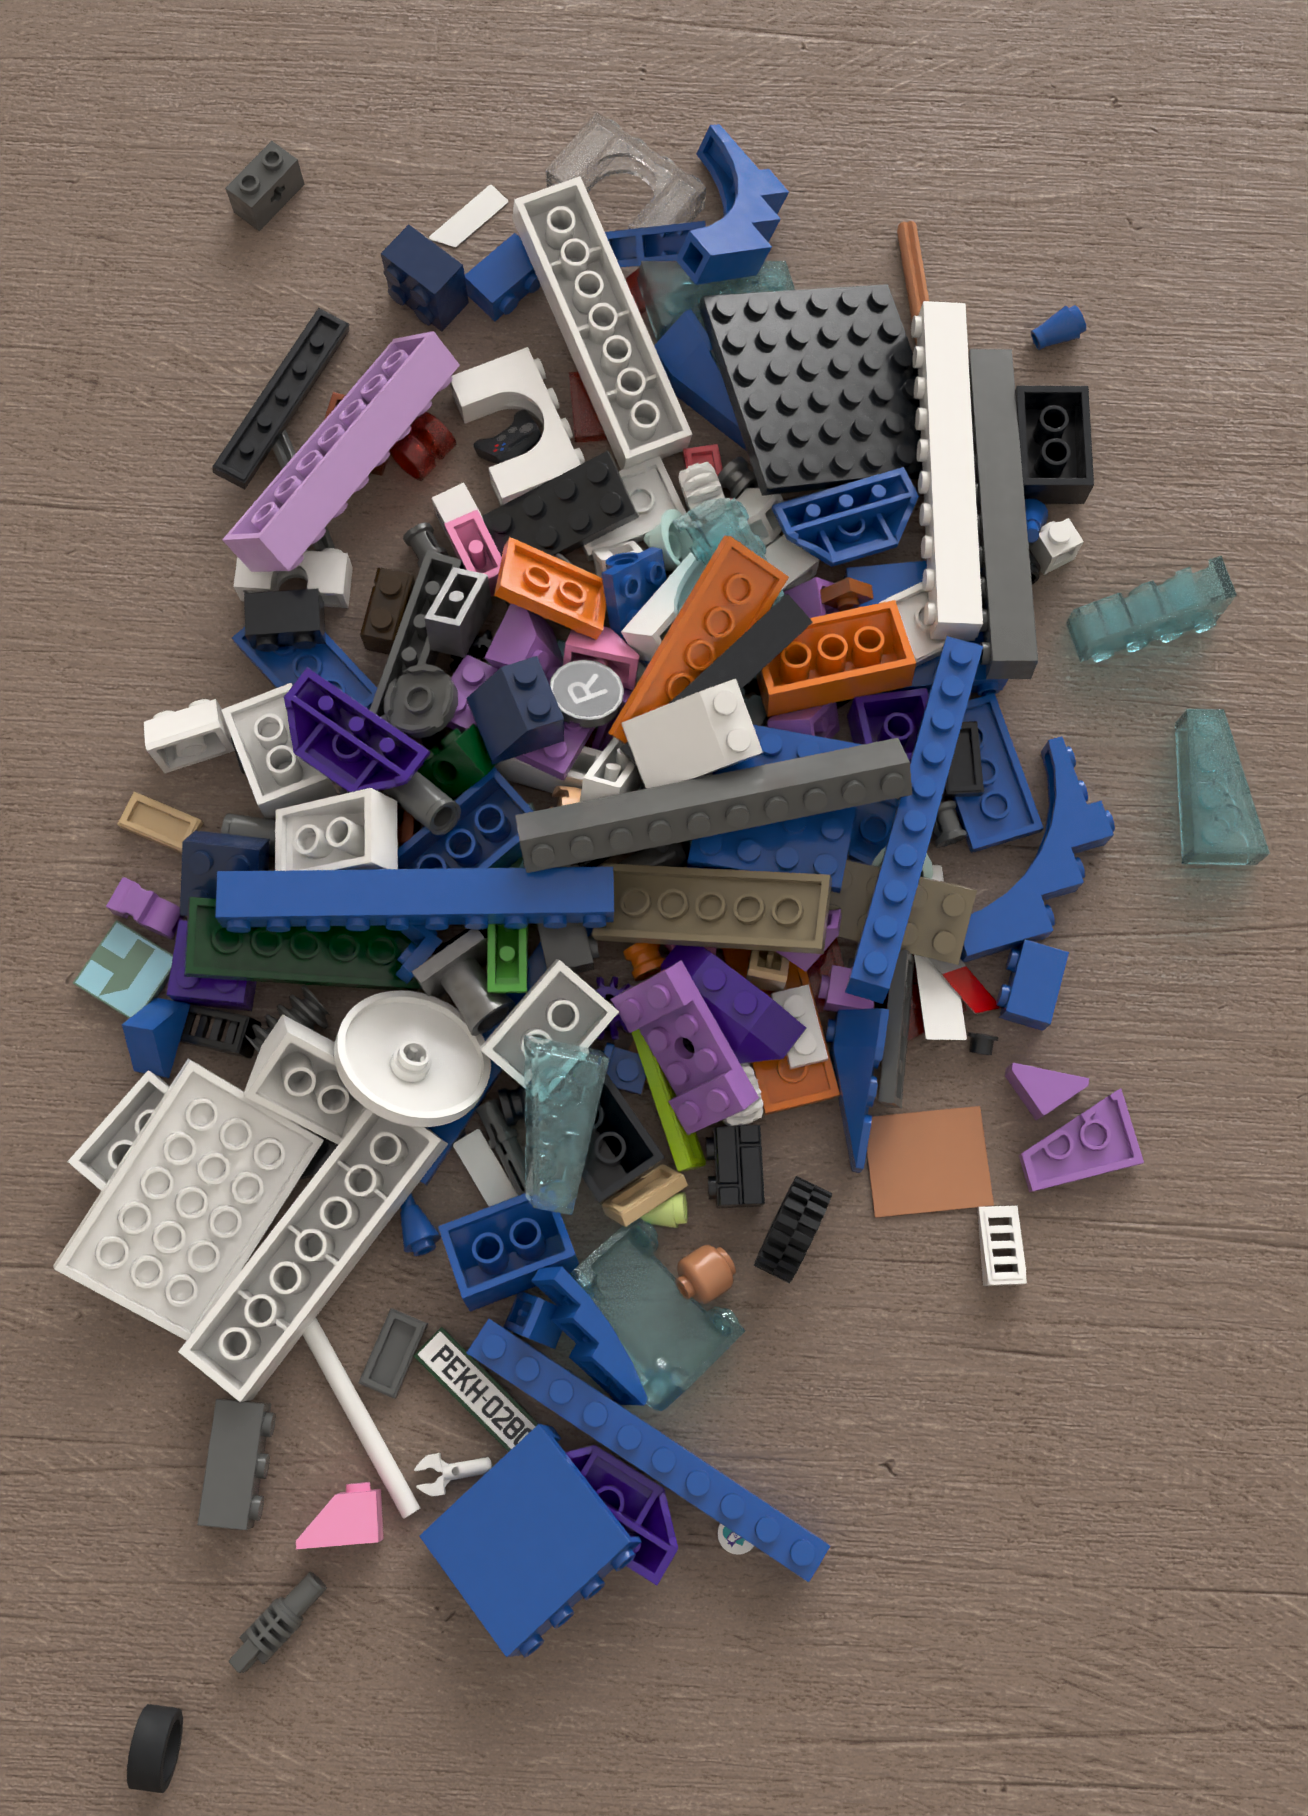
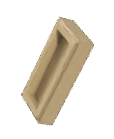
[117,792,204,854]
[601,1164,688,1227]

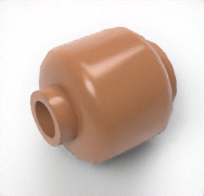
[675,1245,736,1304]

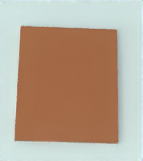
[867,1106,994,1218]

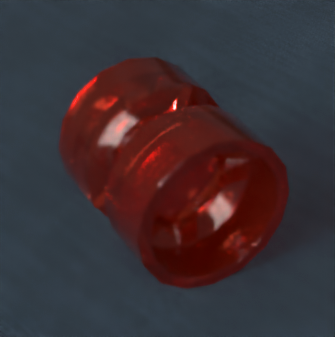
[389,412,457,481]

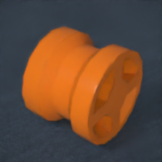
[623,943,666,981]

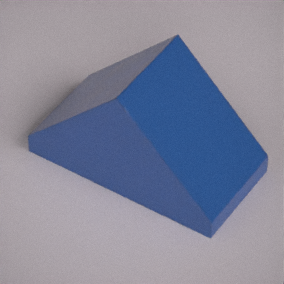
[122,998,190,1078]
[504,1292,562,1349]

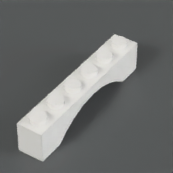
[621,488,784,661]

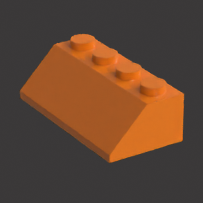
[756,600,916,717]

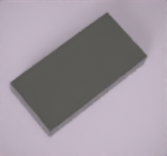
[358,1308,428,1399]

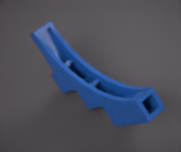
[675,124,789,285]
[960,736,1115,963]

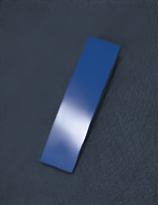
[605,221,706,268]
[531,1266,648,1406]

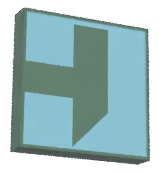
[73,920,173,1018]

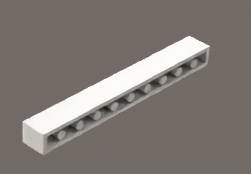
[911,301,983,641]

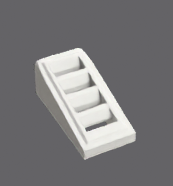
[977,1206,1027,1286]

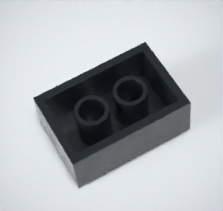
[1015,386,1094,504]

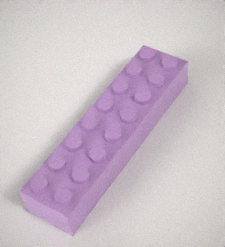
[222,331,460,572]

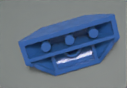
[772,467,919,567]

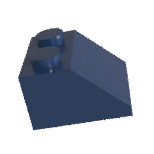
[466,656,564,765]

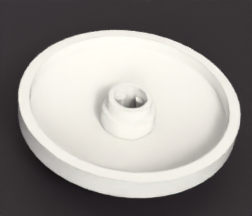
[334,990,491,1127]

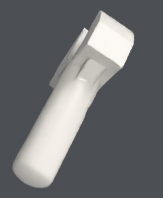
[414,1453,492,1497]

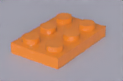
[494,537,606,640]

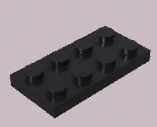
[482,450,639,557]

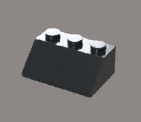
[534,1061,665,1206]

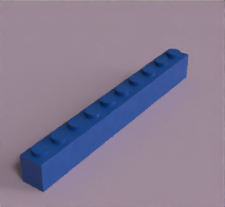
[845,636,983,1004]
[215,867,614,933]
[466,1319,830,1582]

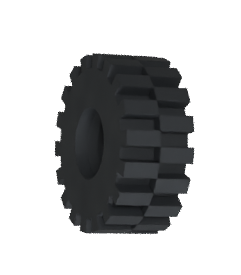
[754,1176,832,1284]

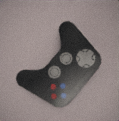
[473,410,542,464]

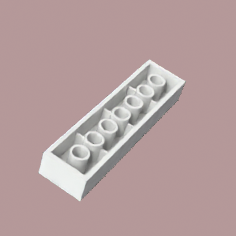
[513,176,692,470]
[178,1109,448,1402]

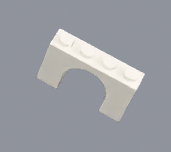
[450,347,585,506]

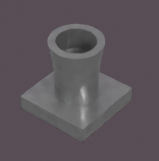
[412,929,515,1036]

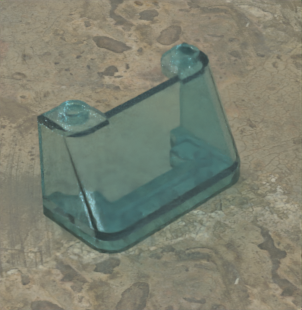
[570,1217,746,1411]

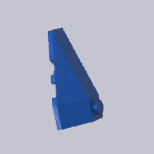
[654,309,747,451]
[825,1008,889,1173]

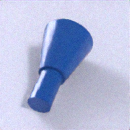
[1025,499,1048,543]
[400,1193,441,1256]

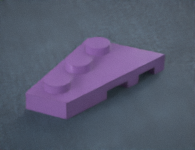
[1019,1088,1144,1193]

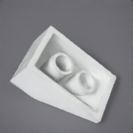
[621,679,763,789]
[221,683,337,819]
[275,788,398,871]

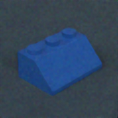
[438,1184,581,1312]

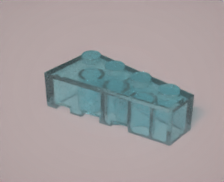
[1066,556,1237,662]
[1175,709,1270,865]
[524,1035,609,1215]

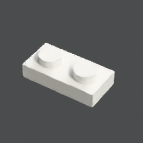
[771,984,828,1070]

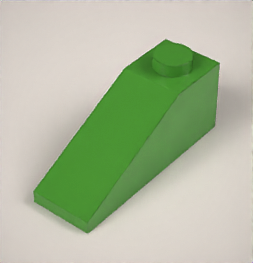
[487,923,529,993]

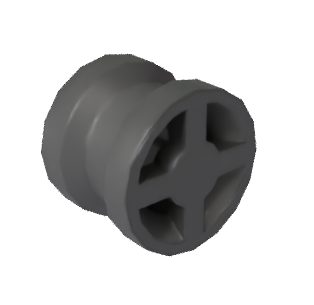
[718,456,758,501]

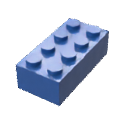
[398,767,533,869]

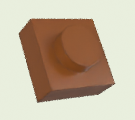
[820,577,874,612]

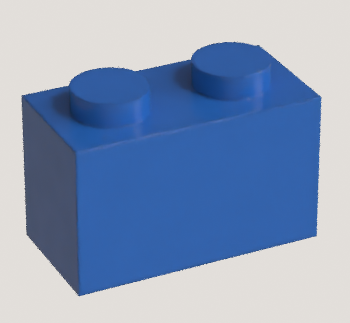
[465,233,541,321]
[996,939,1069,1031]

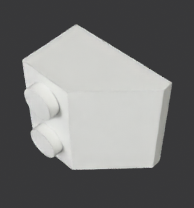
[144,699,235,773]

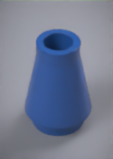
[1031,305,1086,350]

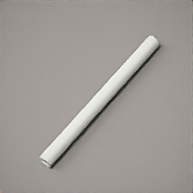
[303,1318,420,1519]

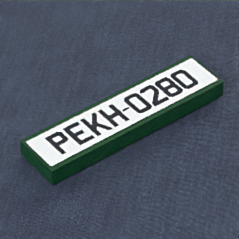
[414,1327,539,1452]

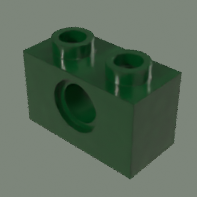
[417,723,498,800]

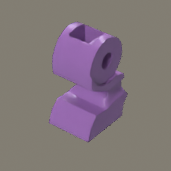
[106,877,185,939]

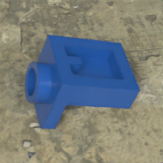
[396,925,442,984]
[593,1042,646,1096]

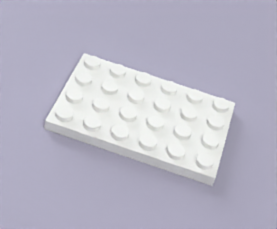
[53,1058,324,1341]

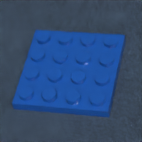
[688,725,863,893]

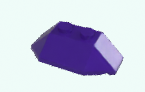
[284,667,430,793]
[661,945,807,1064]
[565,1445,678,1586]

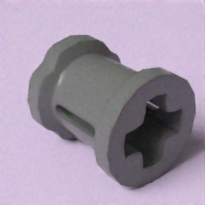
[403,522,449,568]
[933,801,968,848]

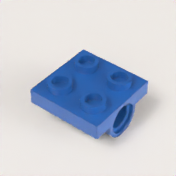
[601,547,667,643]

